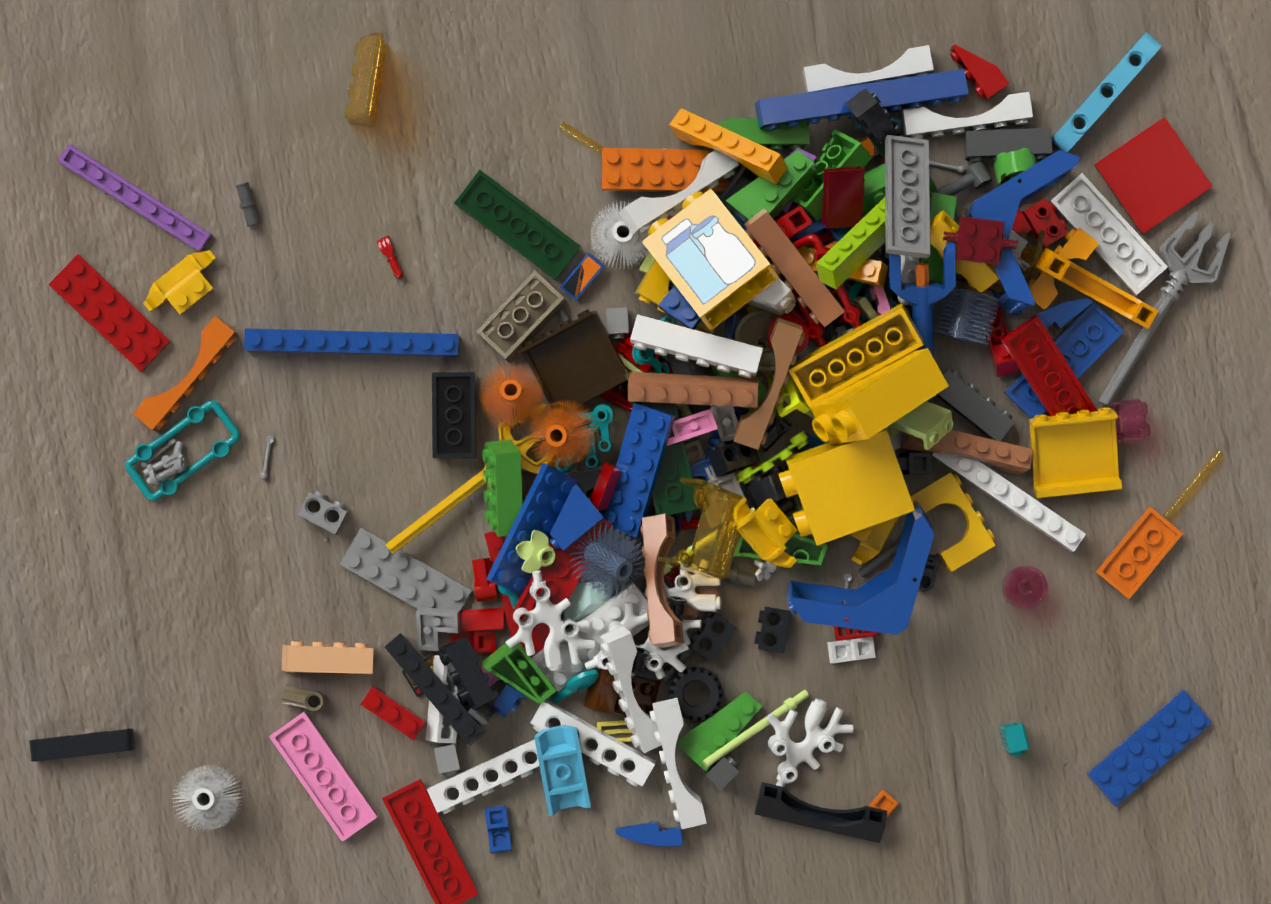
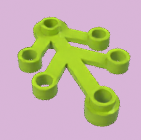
[736,430,809,484]

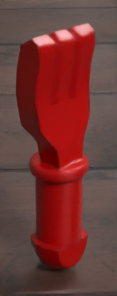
[377,235,403,279]

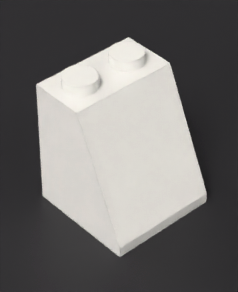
[747,279,797,316]

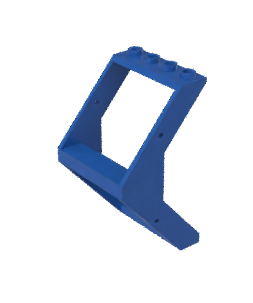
[964,150,1080,316]
[786,500,935,635]

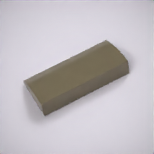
[476,271,567,363]

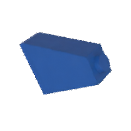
[550,484,604,552]

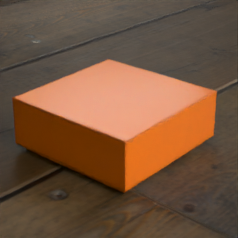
[869,789,899,819]

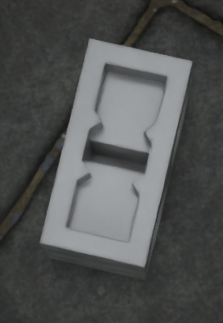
[297,491,349,535]

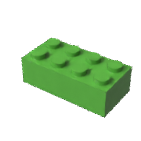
[482,440,522,537]

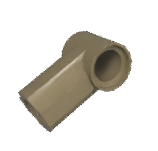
[282,685,327,711]

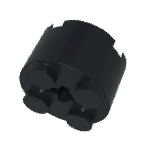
[746,466,786,510]

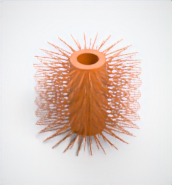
[479,360,545,434]
[527,401,599,467]

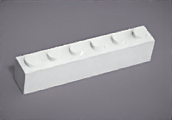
[630,314,763,378]

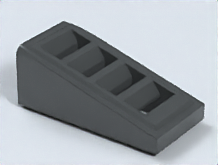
[468,703,495,725]

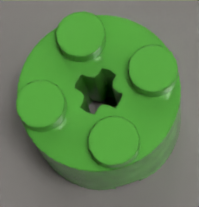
[994,148,1037,187]

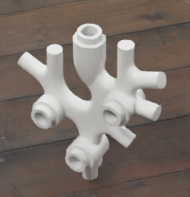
[643,559,722,645]
[505,571,595,670]
[584,602,689,679]
[766,698,853,787]

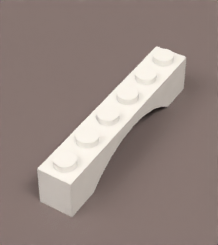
[803,45,934,93]
[901,92,1033,139]
[619,150,739,235]
[600,626,662,753]
[650,698,707,829]

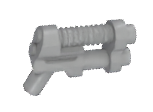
[143,441,187,486]

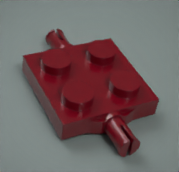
[943,216,1018,265]

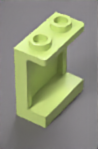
[886,401,953,450]

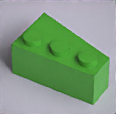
[480,643,556,704]

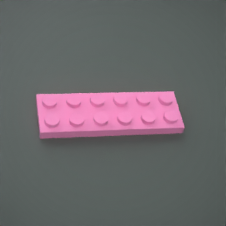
[269,711,378,842]

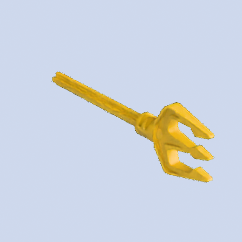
[385,404,556,554]

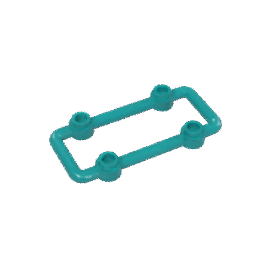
[125,400,240,501]

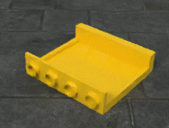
[1029,408,1122,498]

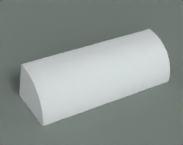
[425,655,459,744]

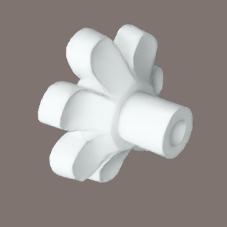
[754,558,777,581]

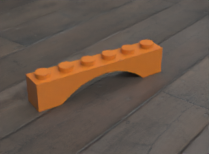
[133,316,237,431]

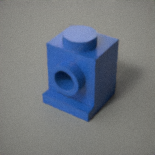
[493,683,525,717]

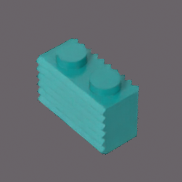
[998,722,1030,756]

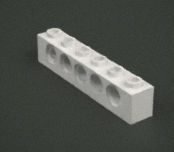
[531,699,656,787]
[427,739,539,814]

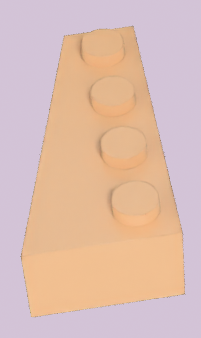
[282,641,374,674]

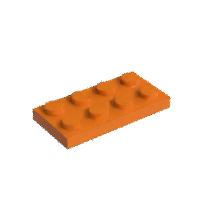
[1095,507,1183,599]

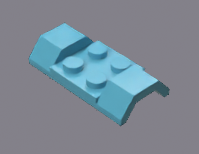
[534,725,591,816]

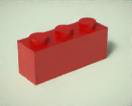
[360,686,427,740]

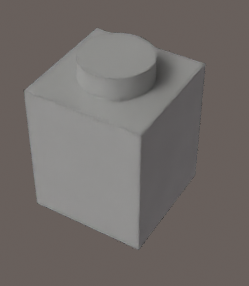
[606,307,629,339]
[434,743,461,777]

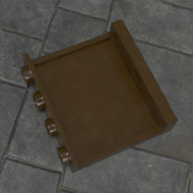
[518,309,630,417]

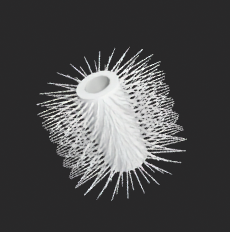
[590,201,653,268]
[172,765,243,831]

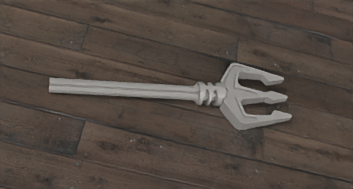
[1098,212,1231,407]

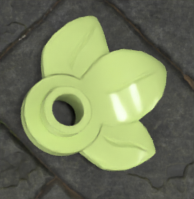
[516,530,555,573]

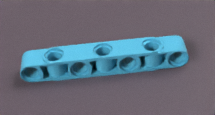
[1052,32,1162,153]

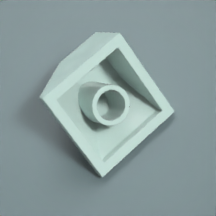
[563,581,611,627]

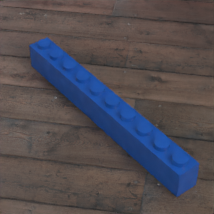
[755,69,969,131]
[244,329,460,357]

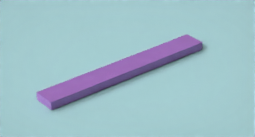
[58,144,212,252]

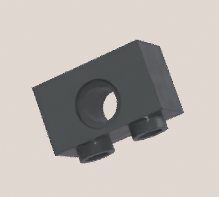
[705,755,739,790]

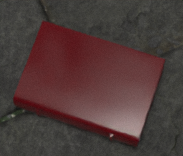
[822,166,865,229]

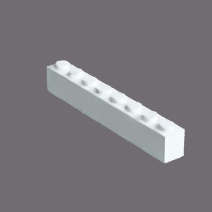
[931,452,1086,552]

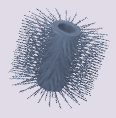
[934,287,1000,345]
[569,523,647,600]

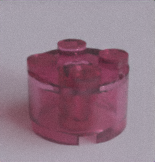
[1110,399,1151,444]
[1002,566,1048,609]

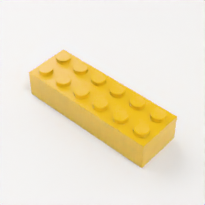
[788,303,924,407]

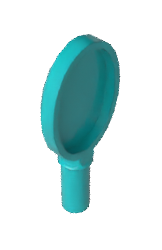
[551,670,599,704]

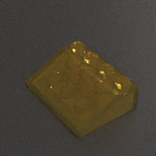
[345,32,387,128]

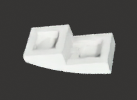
[827,637,876,663]

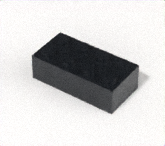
[432,372,477,459]

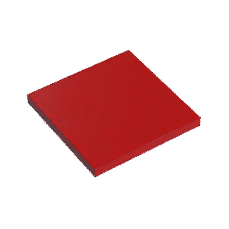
[1094,117,1213,235]

